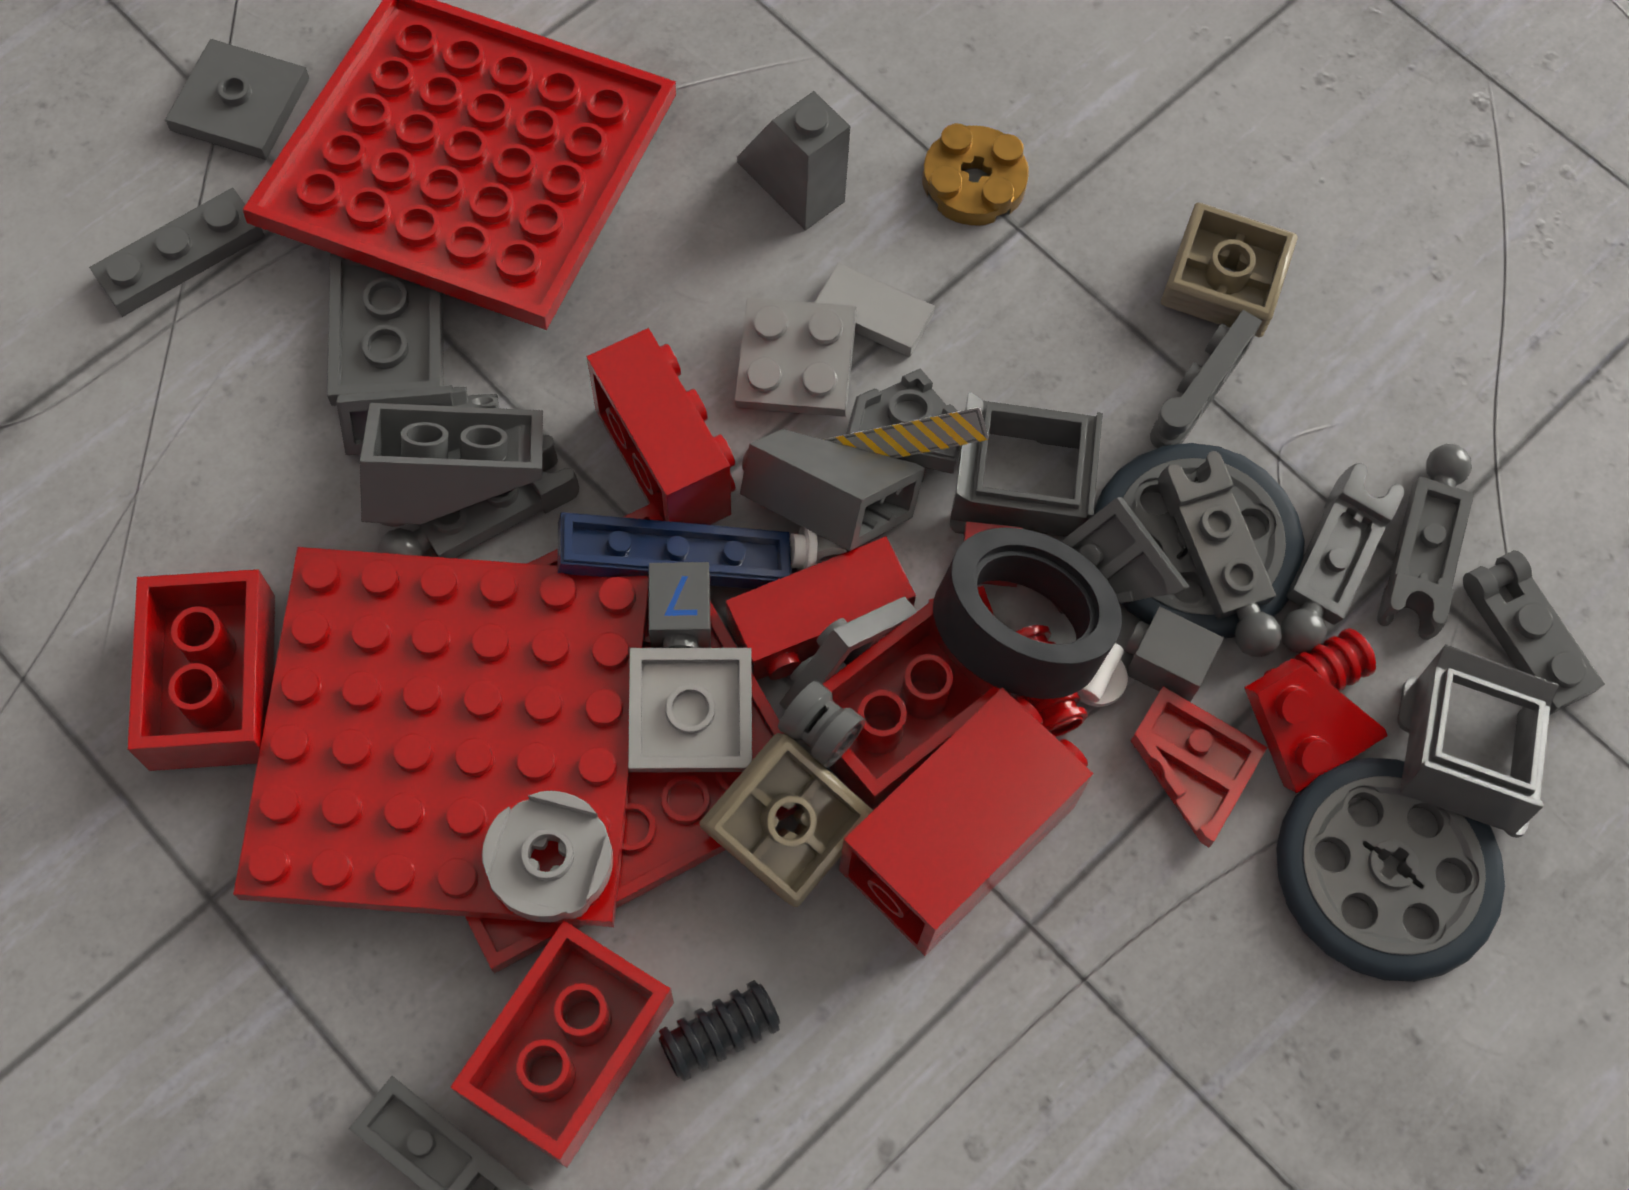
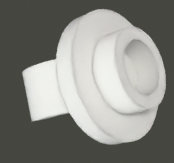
[790,526,847,572]

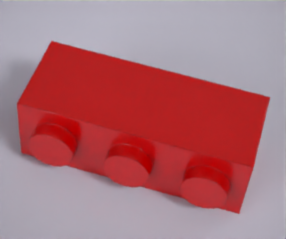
[726,536,916,681]

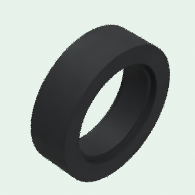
[933,528,1122,699]

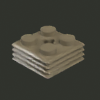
[1161,202,1298,337]
[700,733,873,907]

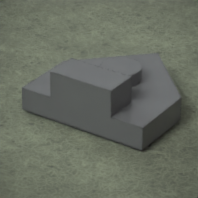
[846,368,960,482]

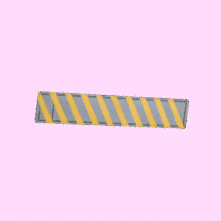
[824,408,989,458]

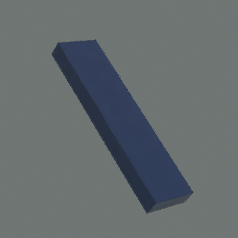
[557,512,792,589]

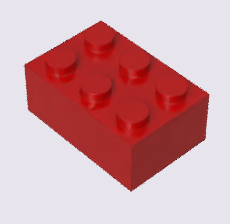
[586,328,736,525]
[127,569,276,771]
[823,599,1011,810]
[450,920,674,1168]

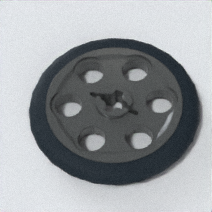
[1093,443,1305,639]
[1276,758,1505,982]

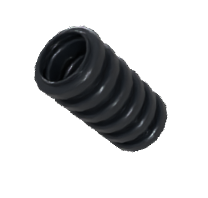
[658,980,780,1081]

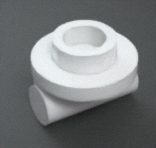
[1078,643,1128,707]

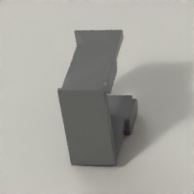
[949,392,1103,536]
[1398,644,1560,838]

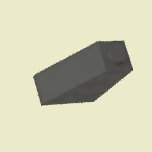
[737,91,851,230]
[740,429,925,551]

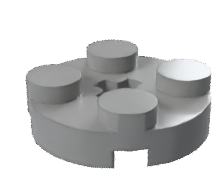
[482,791,613,922]

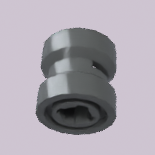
[778,681,865,768]

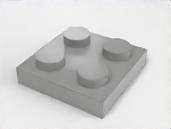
[735,297,857,417]
[628,648,752,773]

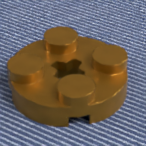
[922,123,1029,226]

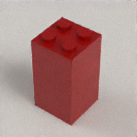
[839,688,1094,956]

